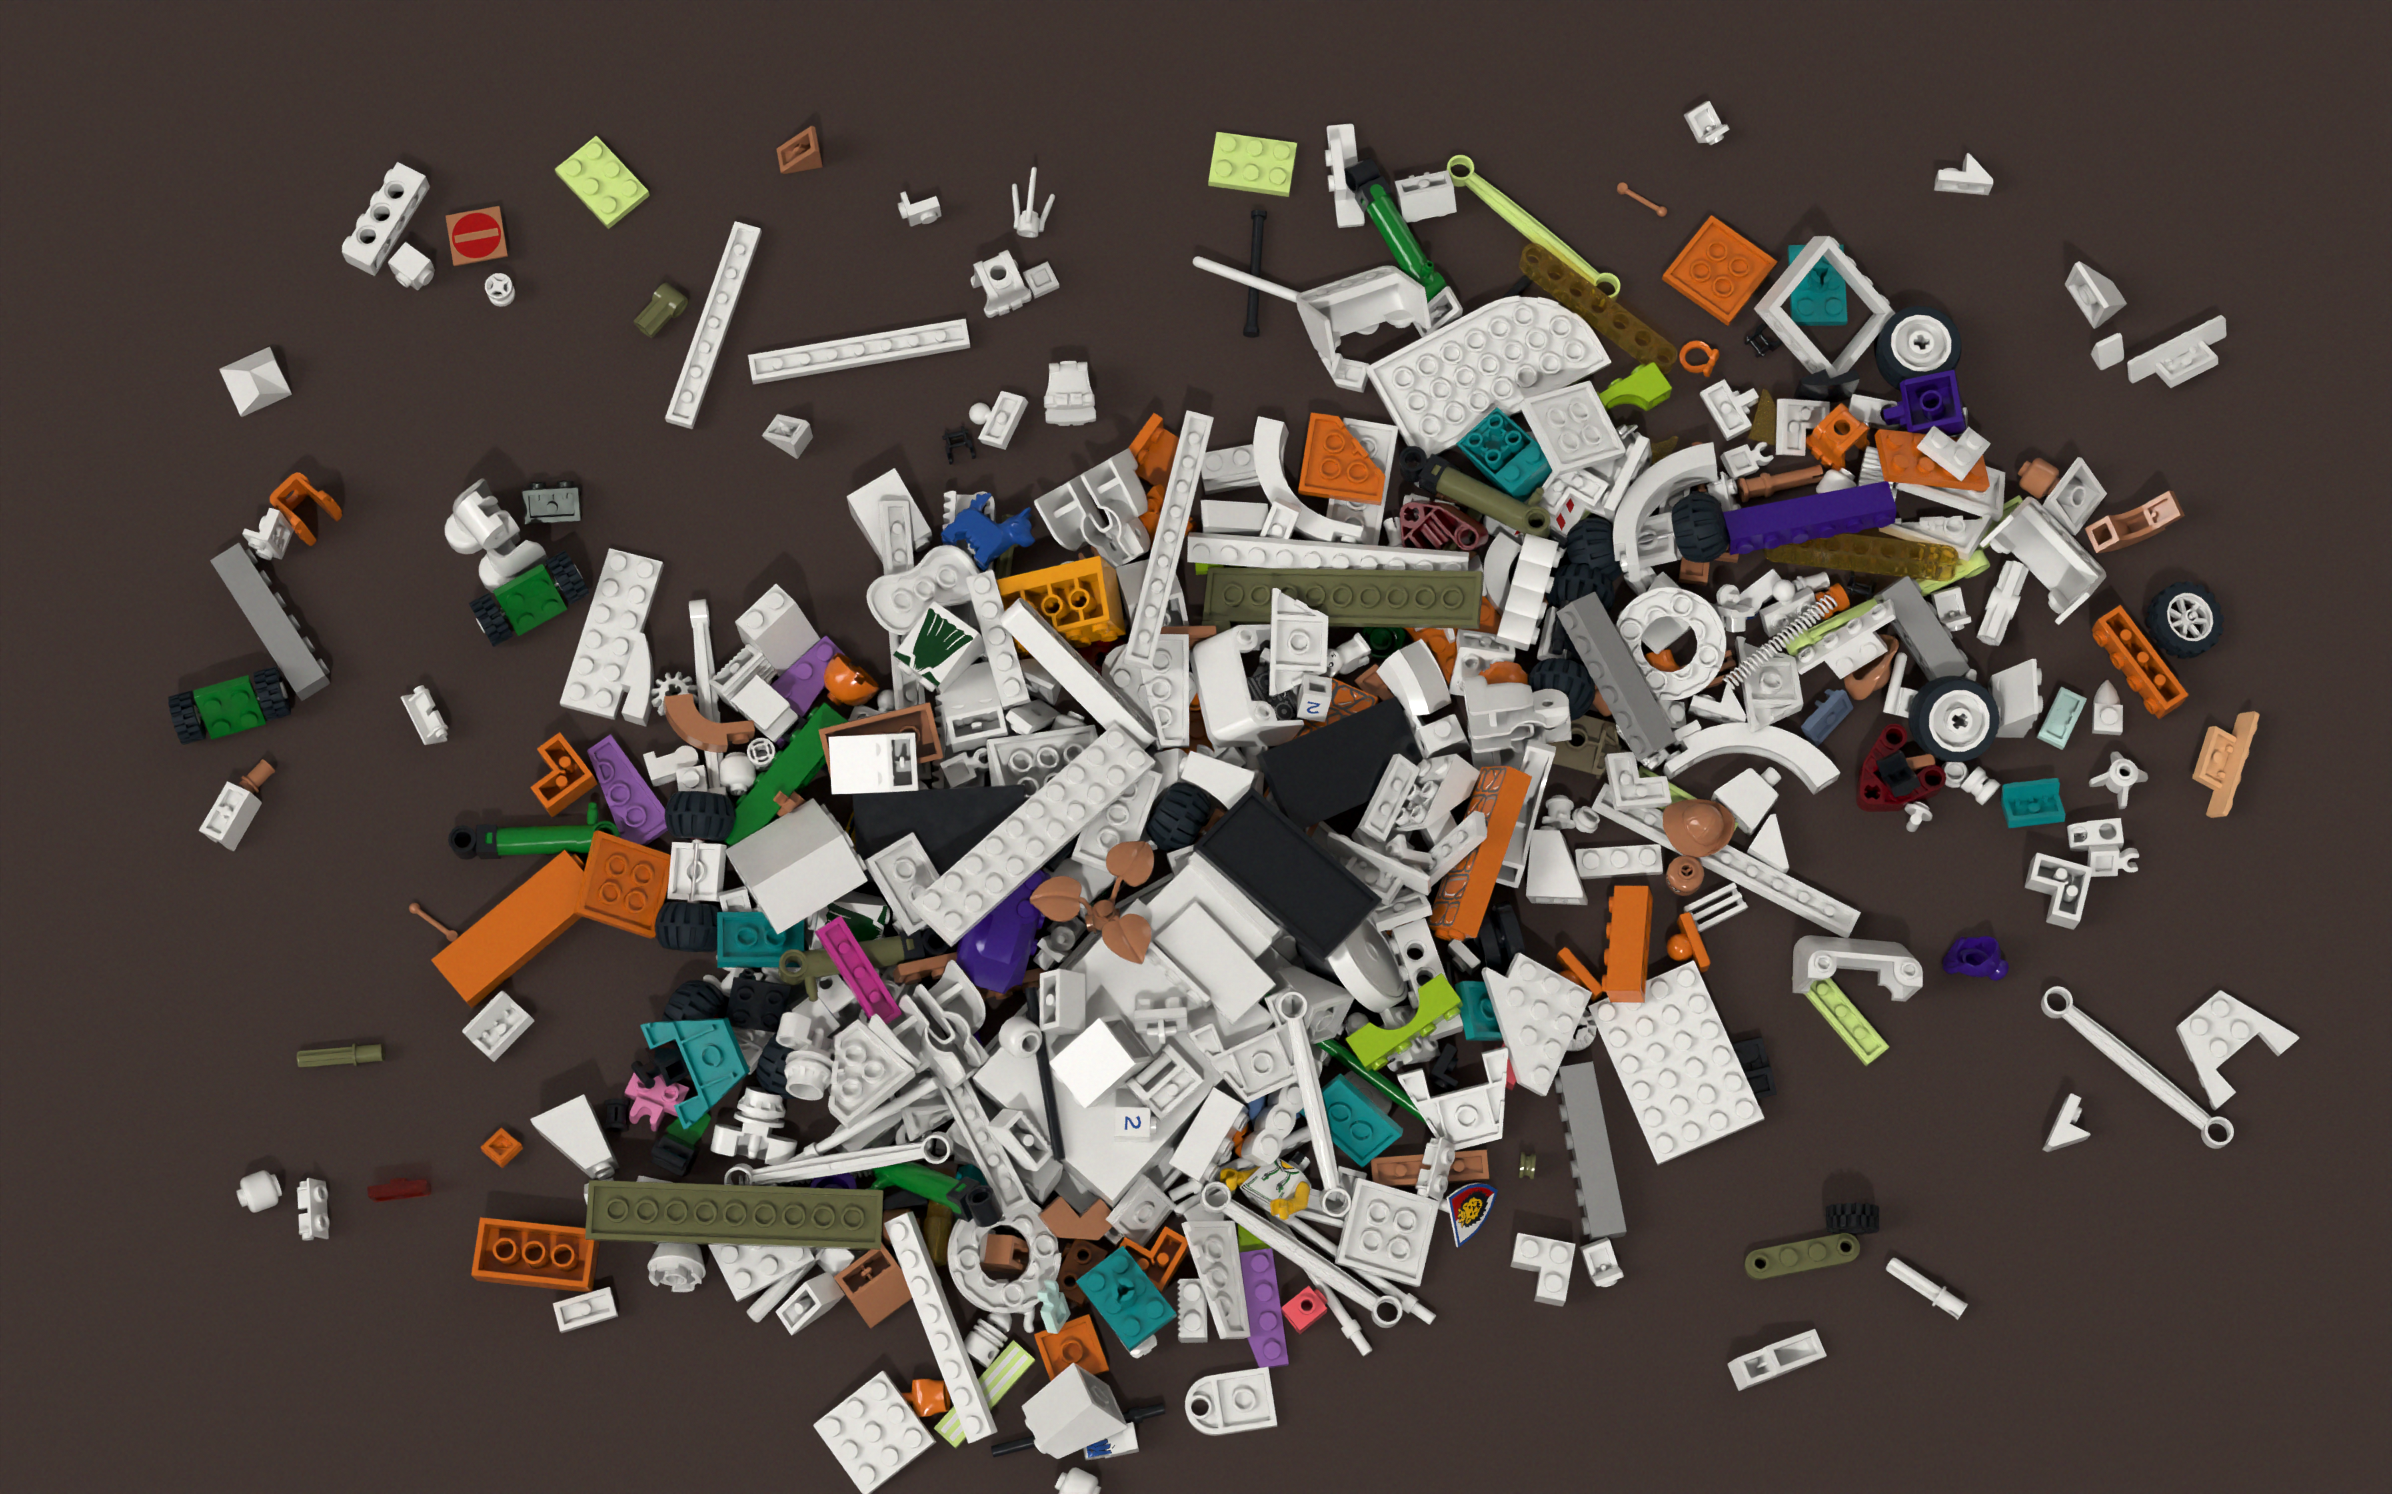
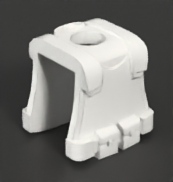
[971,250,1032,318]
[1044,361,1096,426]

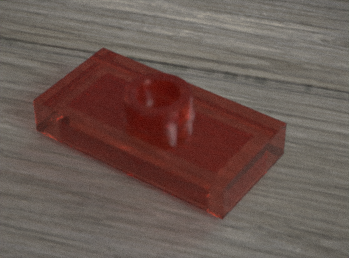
[367,1178,431,1203]

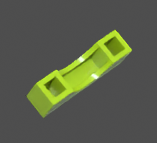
[1596,362,1672,412]
[1346,973,1463,1072]

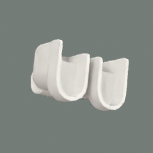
[1034,448,1151,569]
[445,478,548,593]
[1462,675,1572,782]
[868,960,991,1090]

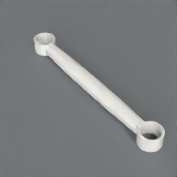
[689,599,728,796]
[2041,986,2234,1149]
[1275,989,1351,1217]
[724,1132,953,1186]
[1201,1182,1402,1328]

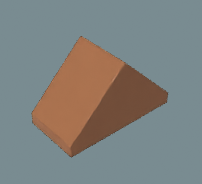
[777,126,823,174]

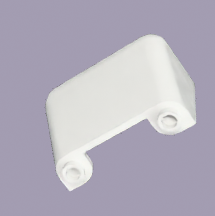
[1792,935,1923,1002]

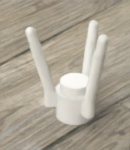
[1012,167,1055,238]

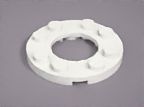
[1615,587,1726,701]
[948,1201,1061,1314]

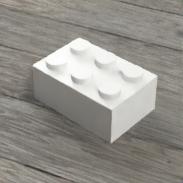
[1169,1087,1250,1186]

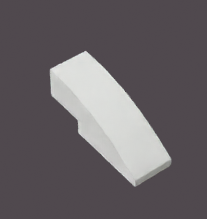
[620,632,654,727]
[1728,1329,1827,1391]

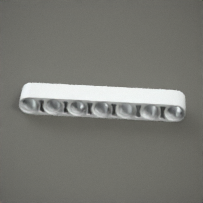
[999,598,1157,750]

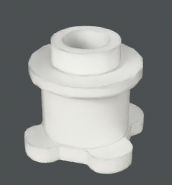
[1542,795,1575,830]

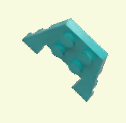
[640,1018,750,1129]

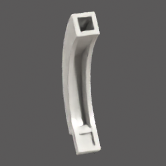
[1253,416,1368,545]
[1613,442,1718,582]
[1663,723,1840,795]

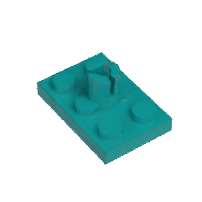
[1787,245,1848,326]
[717,912,804,968]
[1455,981,1503,1041]
[1299,1074,1403,1167]
[1076,1246,1177,1352]

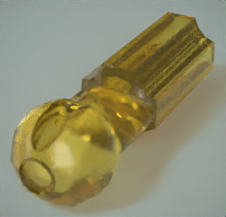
[922,1199,952,1267]

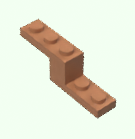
[892,952,1045,1002]

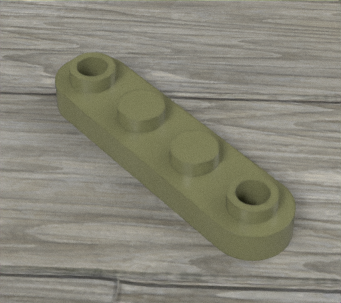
[1744,1233,1860,1280]

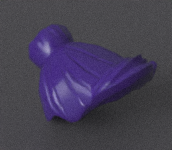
[1942,936,2009,981]

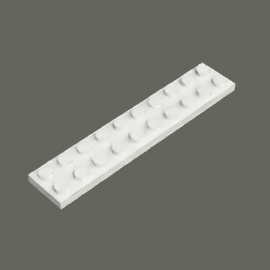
[910,723,1156,947]

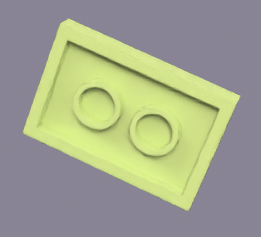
[1208,132,1297,197]
[555,136,650,229]

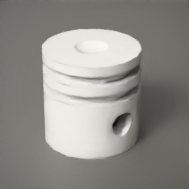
[963,1319,1008,1368]

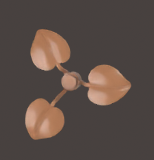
[1030,841,1154,964]

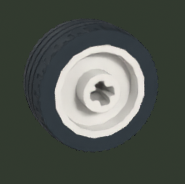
[1875,306,1962,391]
[1908,676,2000,762]

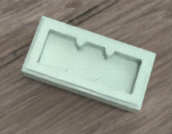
[2037,687,2087,750]

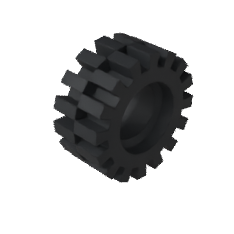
[1826,1203,1879,1235]

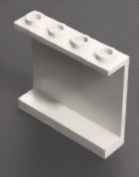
[1137,852,1280,1009]

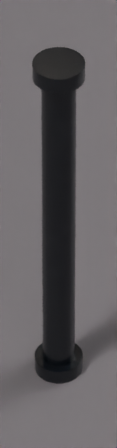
[1243,209,1267,338]

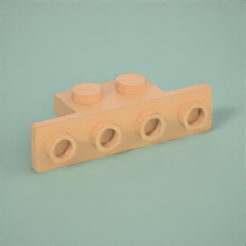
[2192,711,2260,818]

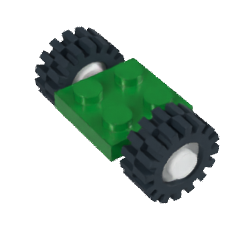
[469,550,590,647]
[168,666,291,745]

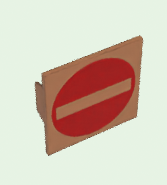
[446,206,508,266]

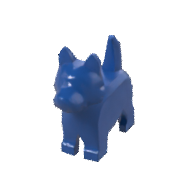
[941,492,1035,572]

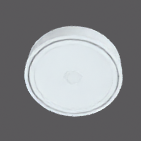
[1328,916,1408,1013]

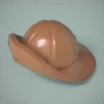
[1844,634,1899,700]
[1663,799,1735,858]

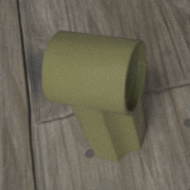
[633,282,689,338]

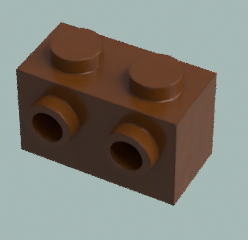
[1056,1239,1109,1309]

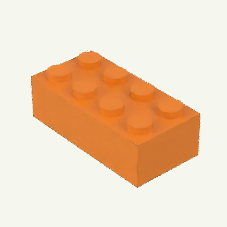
[471,1217,600,1293]

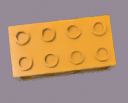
[996,556,1126,660]

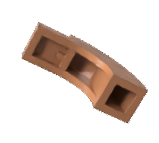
[2085,491,2185,553]
[663,694,755,753]

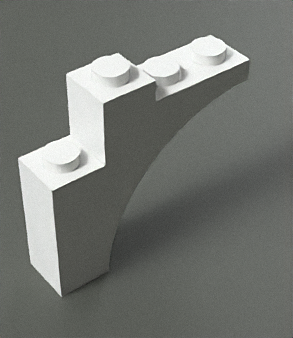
[1496,739,1556,888]

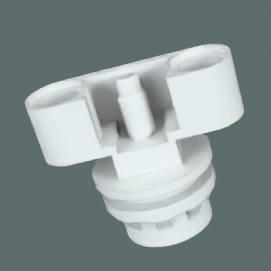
[776,1012,841,1100]
[710,1086,797,1165]

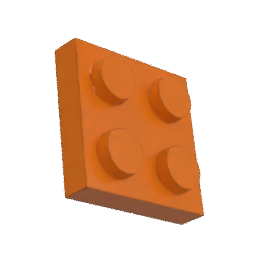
[1034,1314,1109,1381]

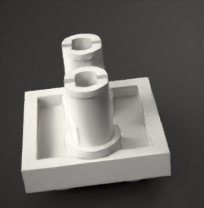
[1379,1005,1441,1071]

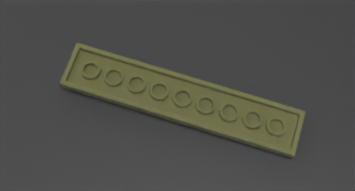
[1202,567,1484,629]
[585,1180,884,1250]

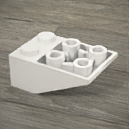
[1988,659,2043,738]
[940,661,1008,753]
[829,732,918,794]
[1390,754,1480,833]

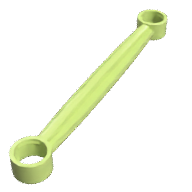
[1447,155,1620,305]
[1782,550,1990,656]

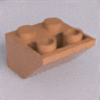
[834,1242,912,1329]

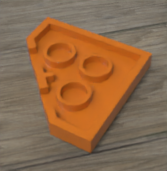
[1298,413,1385,506]

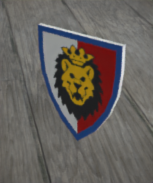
[1438,1183,1498,1248]

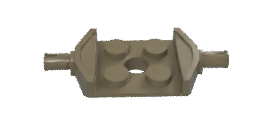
[1548,715,1637,779]

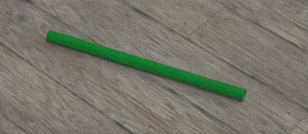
[1258,993,1428,1126]

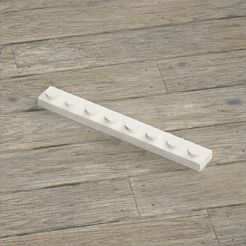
[665,221,762,429]
[748,319,971,384]
[884,1211,998,1444]

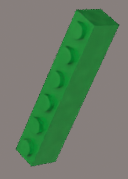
[723,703,848,847]

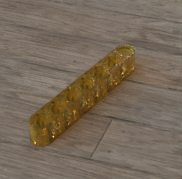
[1519,243,1677,375]
[1763,533,1959,581]

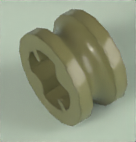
[1519,1152,1536,1179]

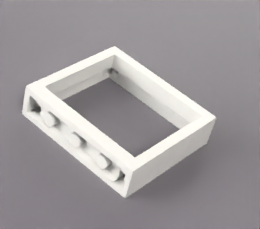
[1754,236,1895,379]

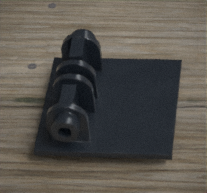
[725,969,791,1033]

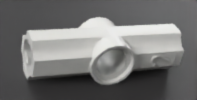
[1977,560,2029,646]

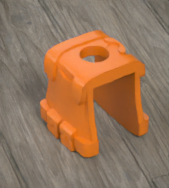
[1806,403,1870,471]
[270,472,342,546]

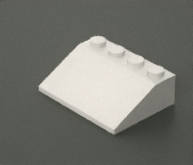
[986,725,1098,801]

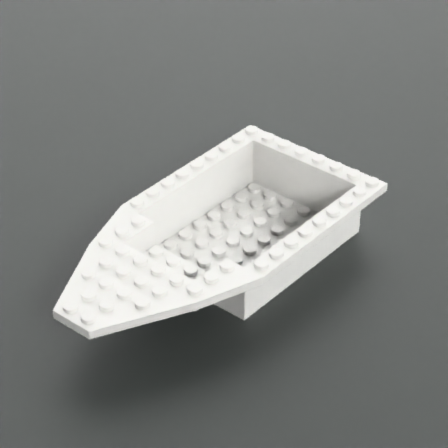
[968,821,1339,1246]

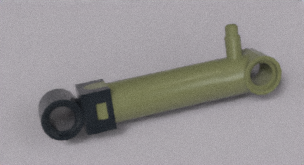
[1399,446,1550,539]
[778,928,950,1002]

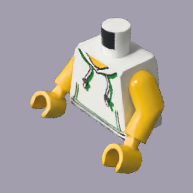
[1220,1152,1311,1225]

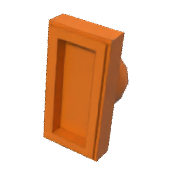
[1666,912,1711,973]
[1556,947,1603,1002]

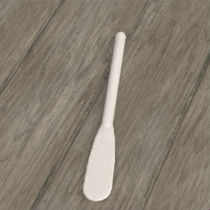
[1193,256,1379,335]

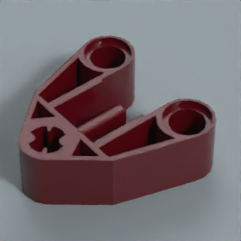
[1400,500,1489,550]
[1856,724,1946,812]

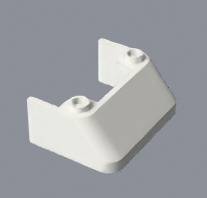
[1296,266,1431,362]
[1979,497,2106,625]
[1189,624,1304,747]

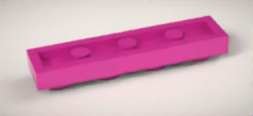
[815,916,902,1025]

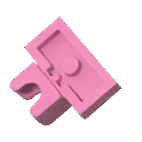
[625,1073,690,1132]

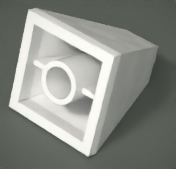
[1271,966,1354,1045]

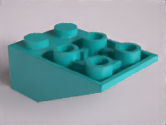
[1456,407,1553,503]

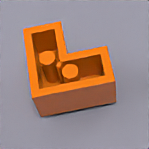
[530,732,598,817]
[1118,1226,1190,1295]

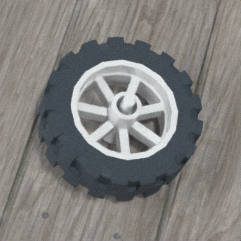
[2146,581,2224,659]

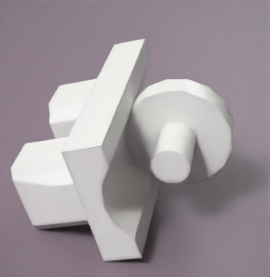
[1708,584,1755,632]
[1033,926,1076,971]
[1134,997,1188,1044]

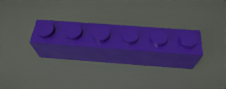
[1723,481,1896,555]

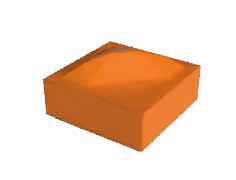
[481,1127,523,1168]

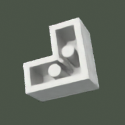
[2024,853,2093,930]
[1510,1233,1576,1307]

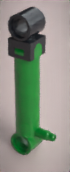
[1344,158,1447,303]
[448,802,621,860]
[868,1145,1003,1227]

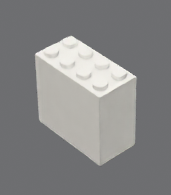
[725,798,868,934]

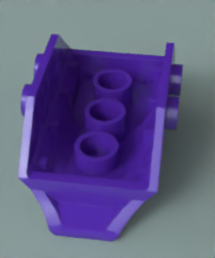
[956,869,1051,994]

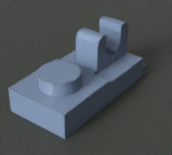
[1801,689,1854,747]

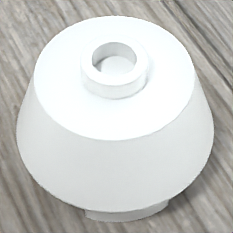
[647,1243,706,1292]

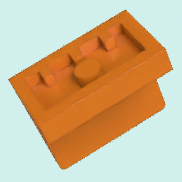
[1129,413,1179,490]

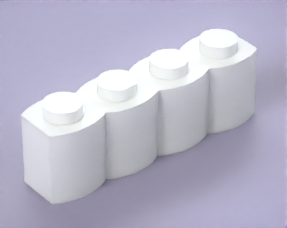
[1495,533,1562,651]
[1241,1058,1322,1167]

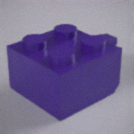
[1883,370,1967,436]

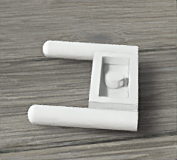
[1883,652,1977,721]

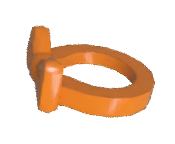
[1679,341,1720,377]

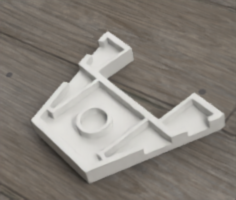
[1186,987,1298,1103]
[2176,990,2299,1111]
[1397,1046,1508,1150]

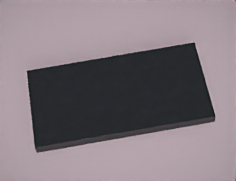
[1256,696,1423,830]
[853,784,1026,879]
[1193,787,1382,963]

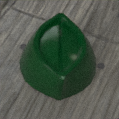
[1361,627,1406,659]

